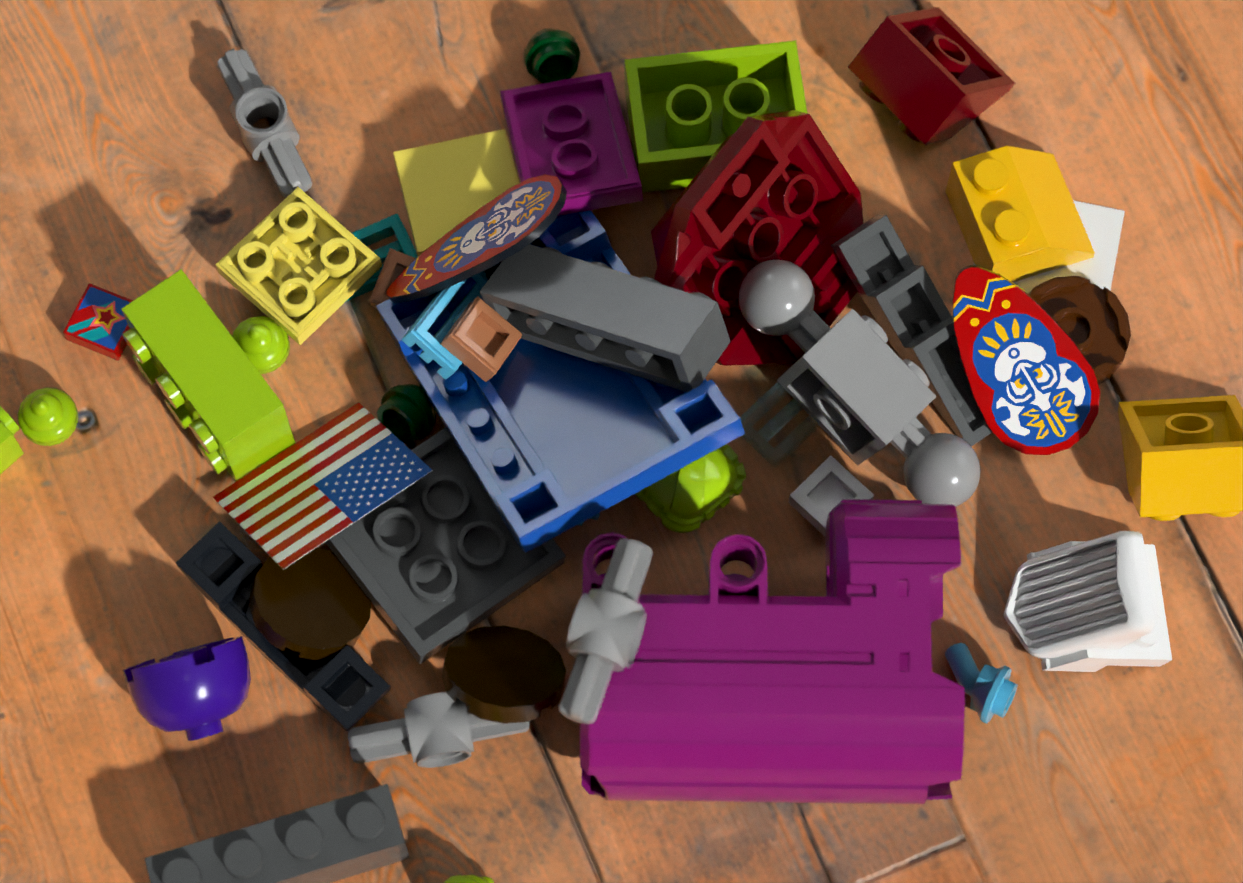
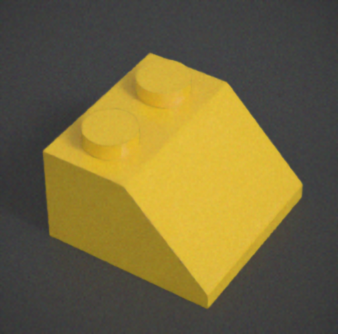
[945,146,1095,282]
[1118,395,1243,521]

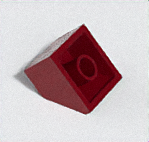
[848,7,1015,145]

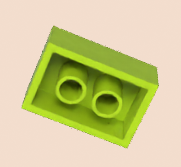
[624,40,808,192]
[122,269,295,482]

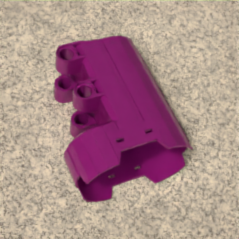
[580,499,965,804]

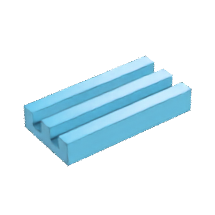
[401,271,488,380]

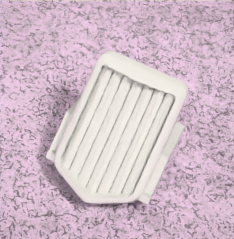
[1003,531,1172,672]

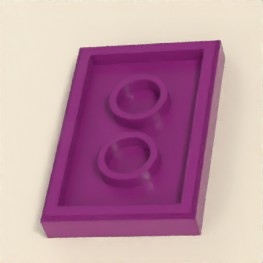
[500,72,643,216]

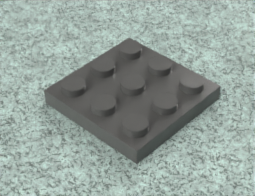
[325,427,566,664]

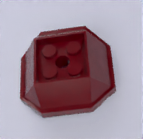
[651,110,864,366]

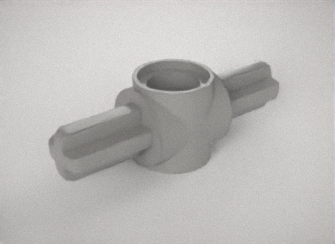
[217,49,313,198]
[559,539,653,724]
[348,692,530,768]

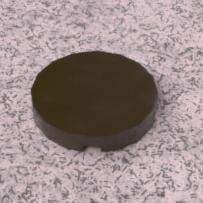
[249,548,371,660]
[442,626,566,724]

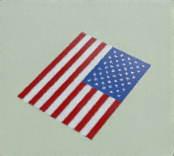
[213,402,433,570]

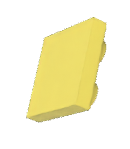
[393,129,519,257]
[216,187,382,345]

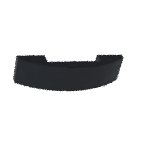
[176,521,391,732]

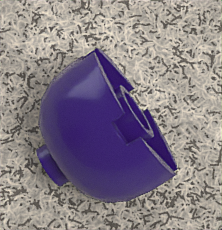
[123,636,251,741]

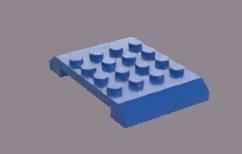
[376,210,745,553]

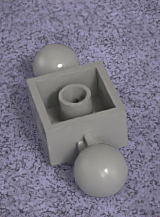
[739,259,981,507]

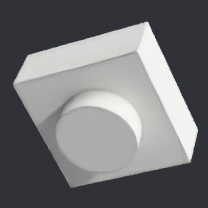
[788,455,874,536]

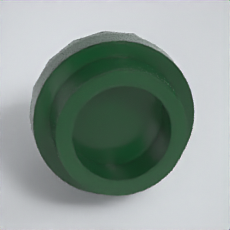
[523,28,580,84]
[377,384,436,443]

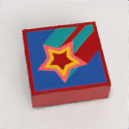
[63,283,133,361]

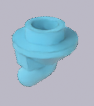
[945,643,1018,724]

